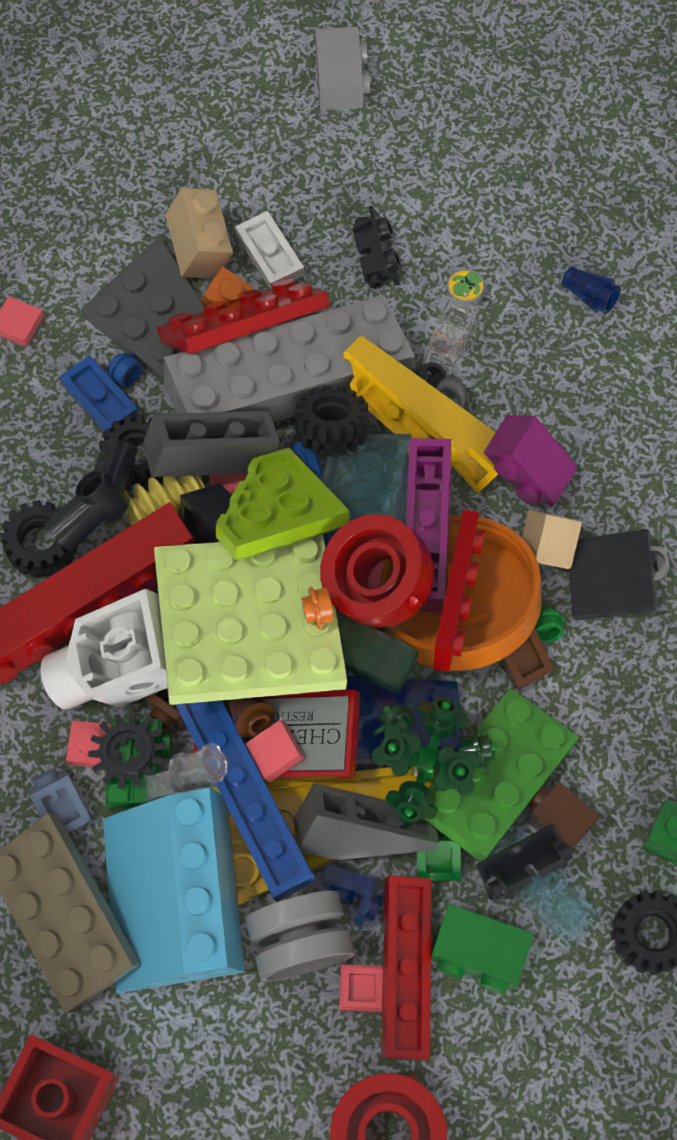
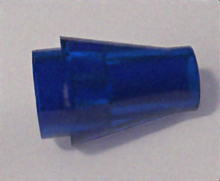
[561,266,621,314]

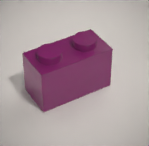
[483,415,577,505]

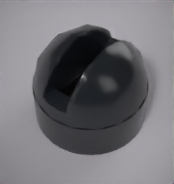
[414,362,447,388]

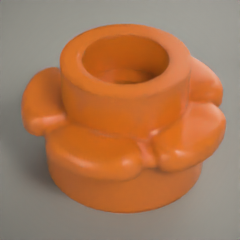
[301,587,334,629]

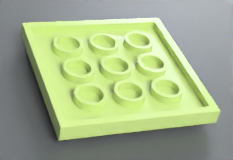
[154,534,347,705]

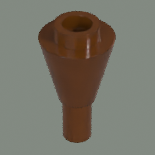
[227,697,275,738]

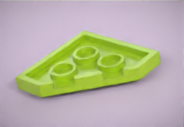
[216,448,350,561]

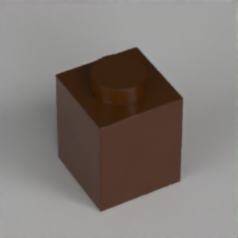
[527,781,599,850]

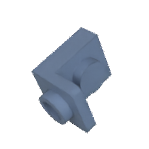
[27,768,91,833]

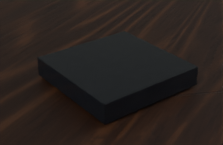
[569,529,657,621]

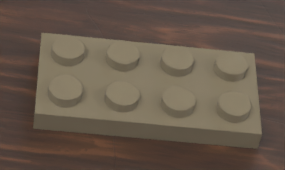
[0,813,140,1014]

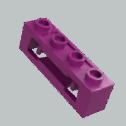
[406,438,452,613]

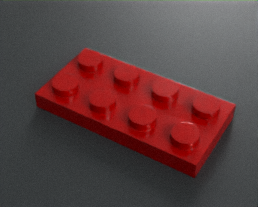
[157,278,330,354]

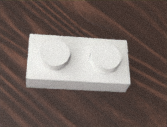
[235,211,304,289]

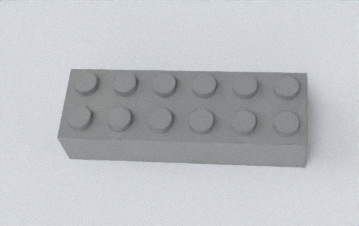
[164,295,415,423]

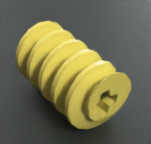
[124,475,205,526]

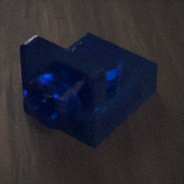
[322,863,382,929]

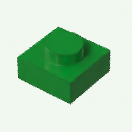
[417,834,461,881]

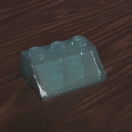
[322,434,412,538]

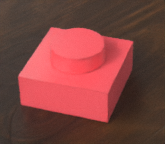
[66,721,111,767]

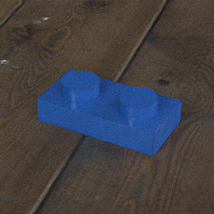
[59,355,139,432]

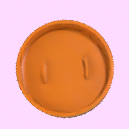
[379,515,542,671]

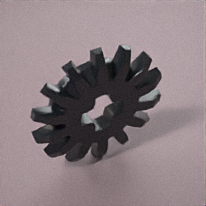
[88,712,167,789]

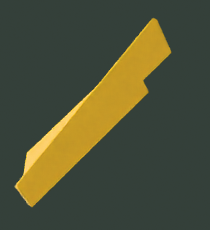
[343,336,498,493]

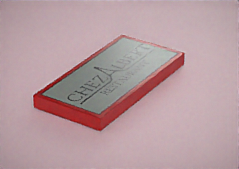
[191,690,360,781]

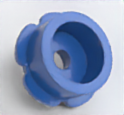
[107,353,143,389]

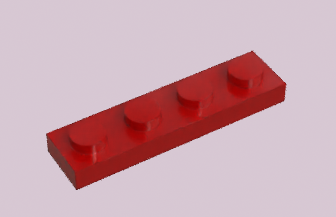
[433,510,485,672]
[381,875,431,1061]

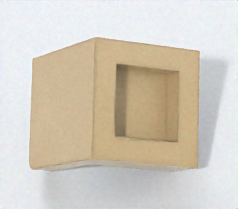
[522,509,582,569]

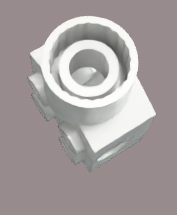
[40,589,167,709]

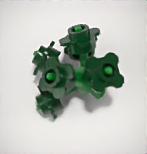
[372,697,496,824]

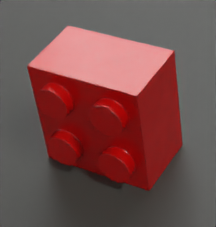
[0,1034,120,1140]

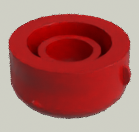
[320,514,434,628]
[330,1073,447,1140]

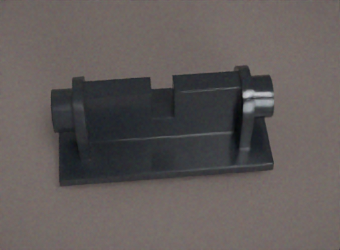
[352,206,402,289]
[476,823,573,900]

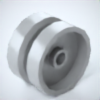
[245,891,355,982]

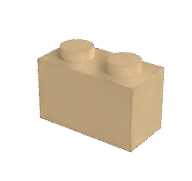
[165,187,233,279]

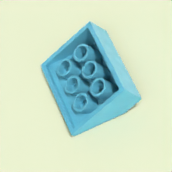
[103,787,245,993]

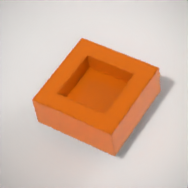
[200,266,254,305]

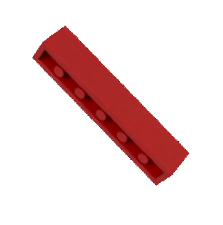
[0,502,197,684]

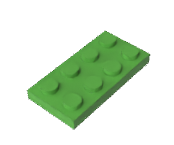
[423,688,579,862]

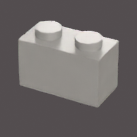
[315,27,370,110]

